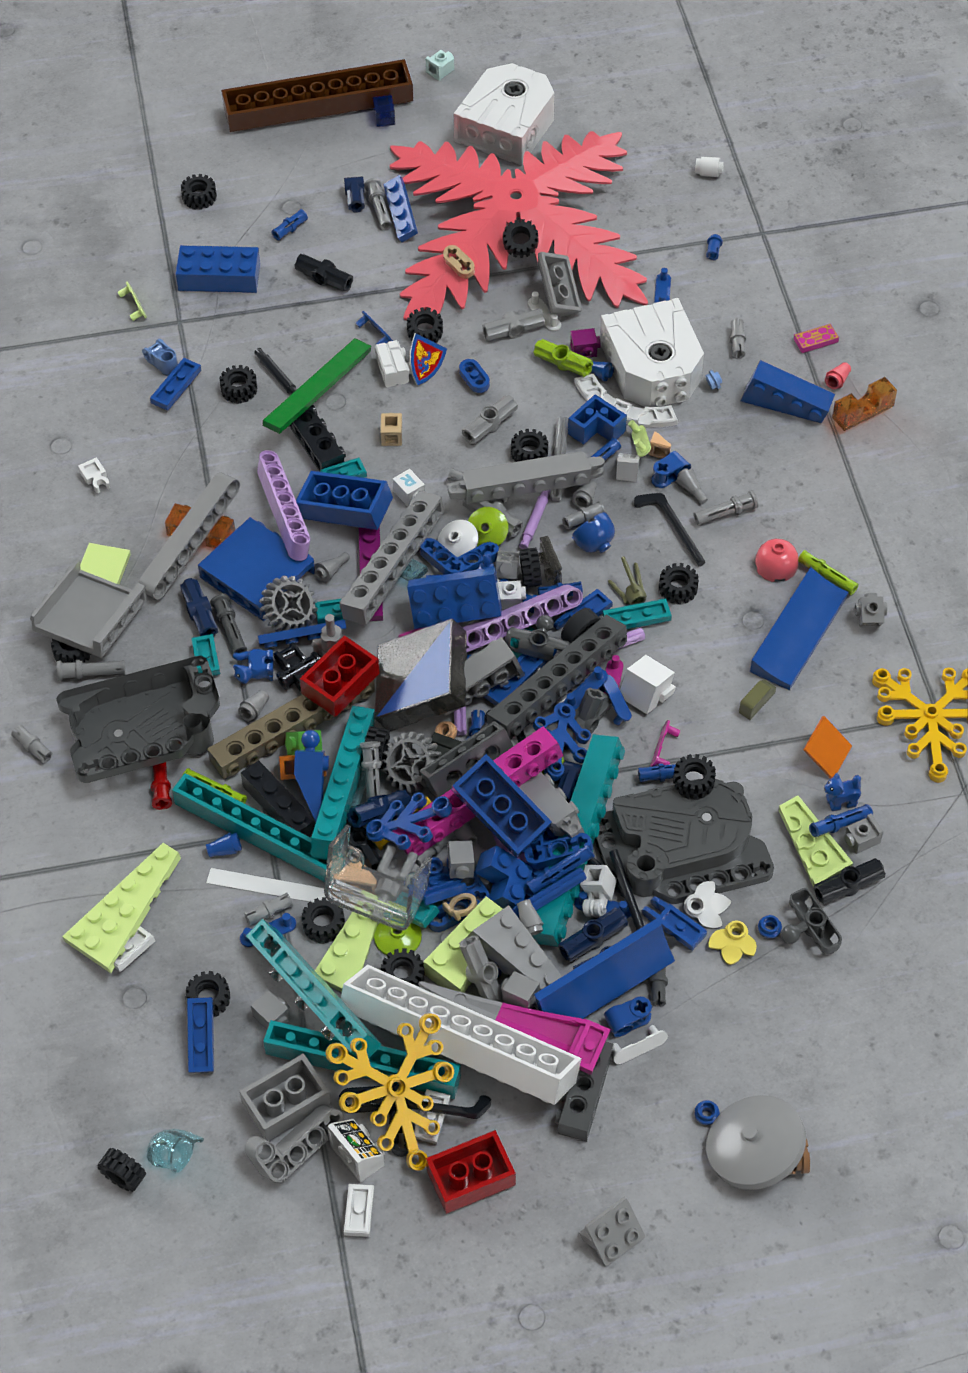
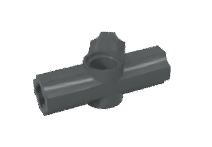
[563,688,612,750]

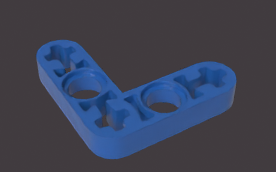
[420,538,499,575]
[524,833,593,869]
[428,857,490,932]

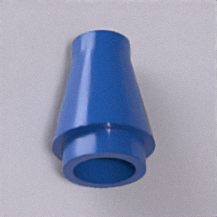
[206,832,242,857]

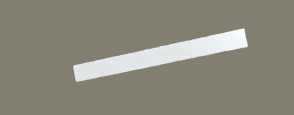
[206,868,379,910]

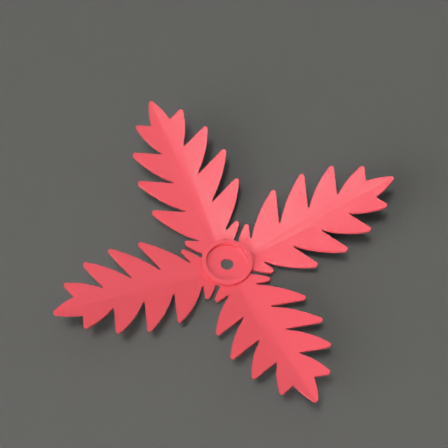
[390,131,648,321]

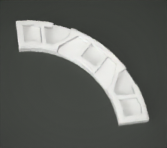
[574,374,678,428]

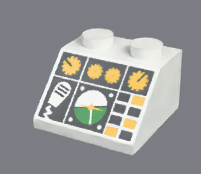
[328,1119,385,1183]

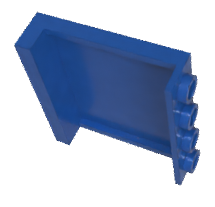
[198,517,315,622]

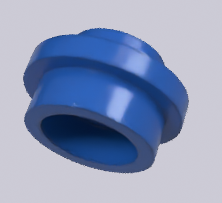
[758,915,782,938]
[694,1100,720,1125]

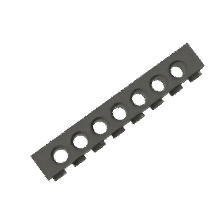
[486,615,627,740]

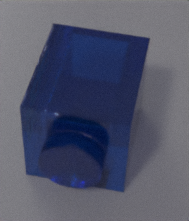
[373,95,395,127]

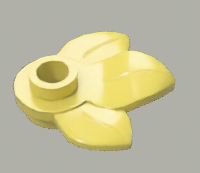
[708,920,757,965]

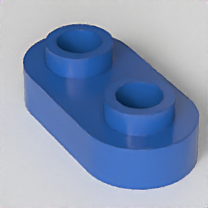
[459,359,490,393]

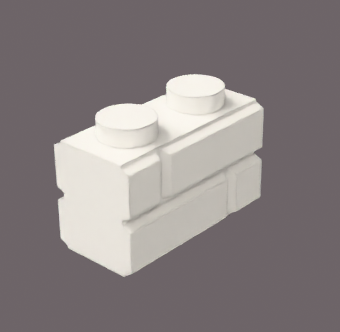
[375,340,412,388]

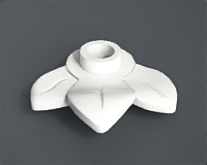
[684,881,731,928]

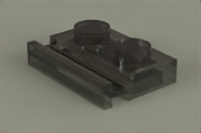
[538,535,562,585]

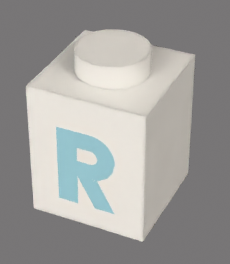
[393,469,425,507]

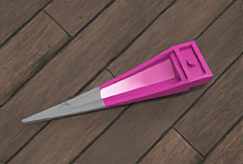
[419,981,611,1075]

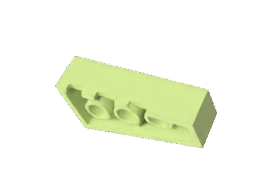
[424,897,503,993]

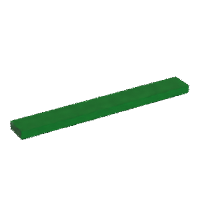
[262,338,371,434]

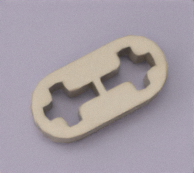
[443,245,475,279]

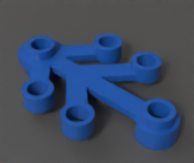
[533,702,591,781]
[366,792,452,850]

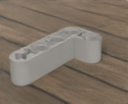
[245,1105,344,1183]

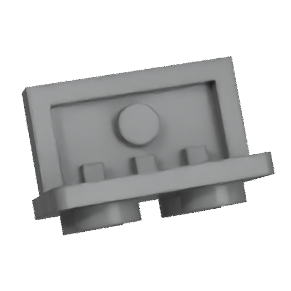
[579,1197,645,1266]

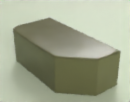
[739,680,776,720]

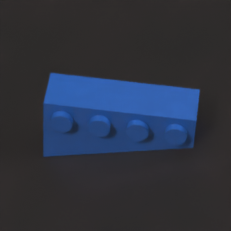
[740,360,835,423]

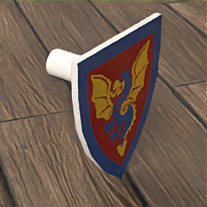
[410,333,447,385]

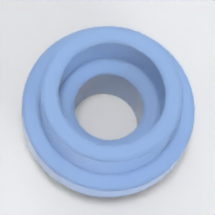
[705,370,723,390]

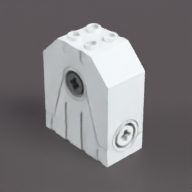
[454,63,554,166]
[600,298,704,407]

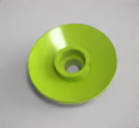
[468,507,509,547]
[374,915,422,955]

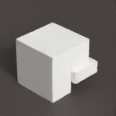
[620,655,676,714]

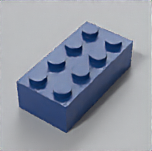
[176,245,260,293]
[296,471,393,530]
[407,567,502,629]
[451,754,552,857]

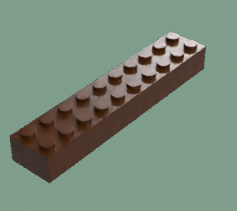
[221,59,414,132]

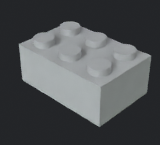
[239,1053,331,1141]

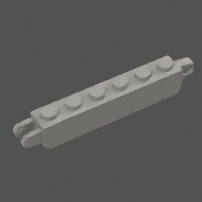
[448,451,605,504]
[481,724,585,838]

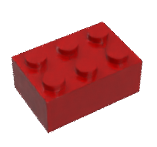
[300,635,380,717]
[426,1130,516,1214]

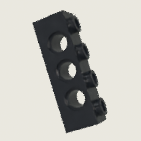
[289,404,346,472]

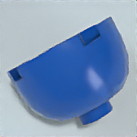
[572,512,615,553]

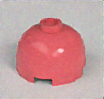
[755,538,798,582]

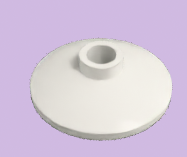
[438,520,479,557]

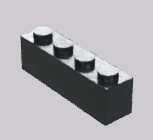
[241,760,316,838]

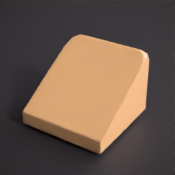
[649,432,671,459]

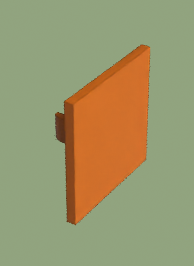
[803,716,852,779]

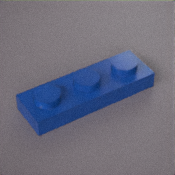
[150,358,201,411]
[187,997,214,1073]

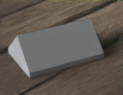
[538,252,582,317]

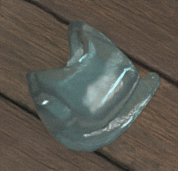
[147,1129,204,1173]

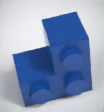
[568,394,627,445]
[475,845,533,909]

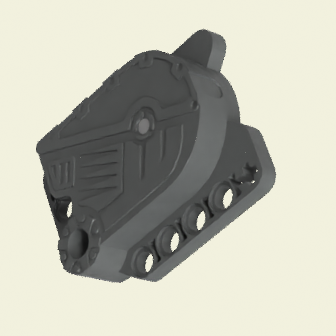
[56,656,220,783]
[595,779,774,904]

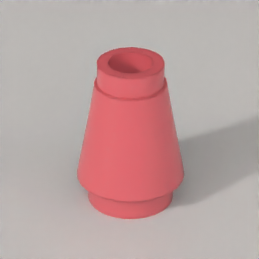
[825,362,851,389]

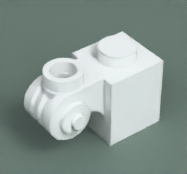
[580,865,617,919]

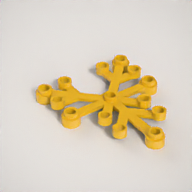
[872,667,968,783]
[326,1013,454,1171]

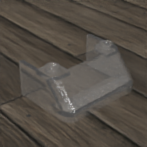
[324,825,432,931]

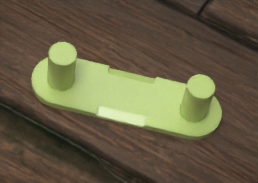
[118,281,147,321]
[628,420,651,457]

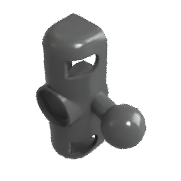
[505,615,570,661]
[781,888,842,955]

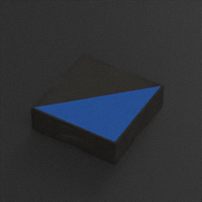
[375,619,467,732]

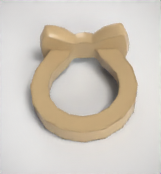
[442,893,477,921]

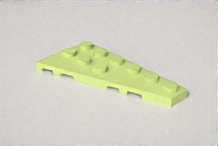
[62,843,181,973]

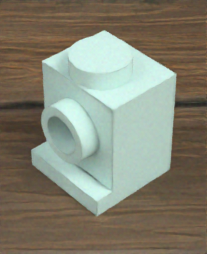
[425,50,454,81]

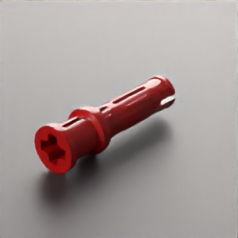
[151,762,172,810]

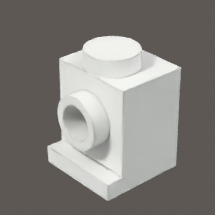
[497,579,526,609]

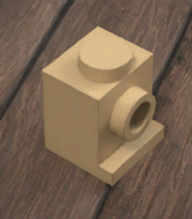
[381,413,402,446]

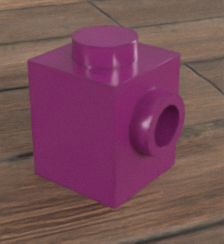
[570,328,601,358]

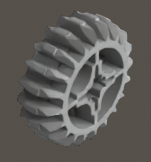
[259,576,318,632]
[382,731,441,793]

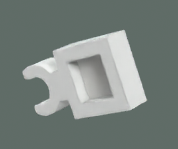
[78,457,110,493]

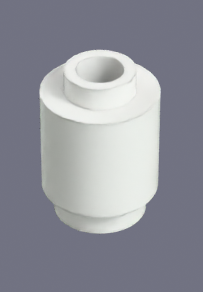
[695,157,724,177]

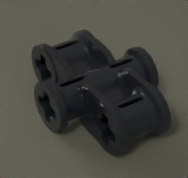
[273,642,320,694]

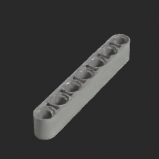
[138,472,240,600]

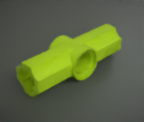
[533,339,593,377]

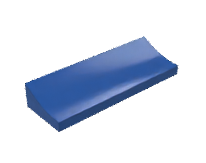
[750,567,848,690]
[534,919,675,1019]

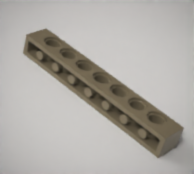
[207,680,375,779]

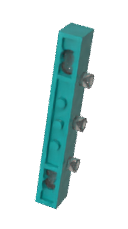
[246,919,382,1058]

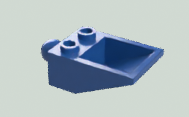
[294,730,329,822]

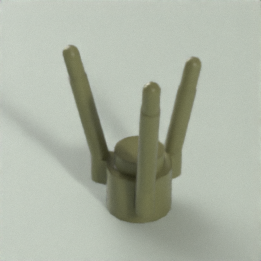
[608,556,647,605]

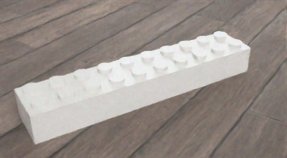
[341,965,582,1105]

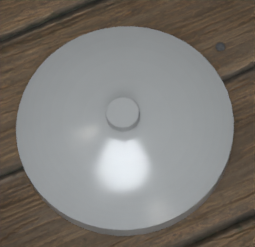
[706,1095,806,1190]

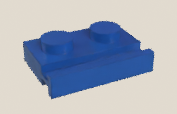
[408,871,466,906]

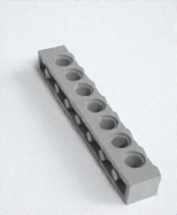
[340,491,444,625]

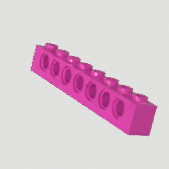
[392,726,564,856]

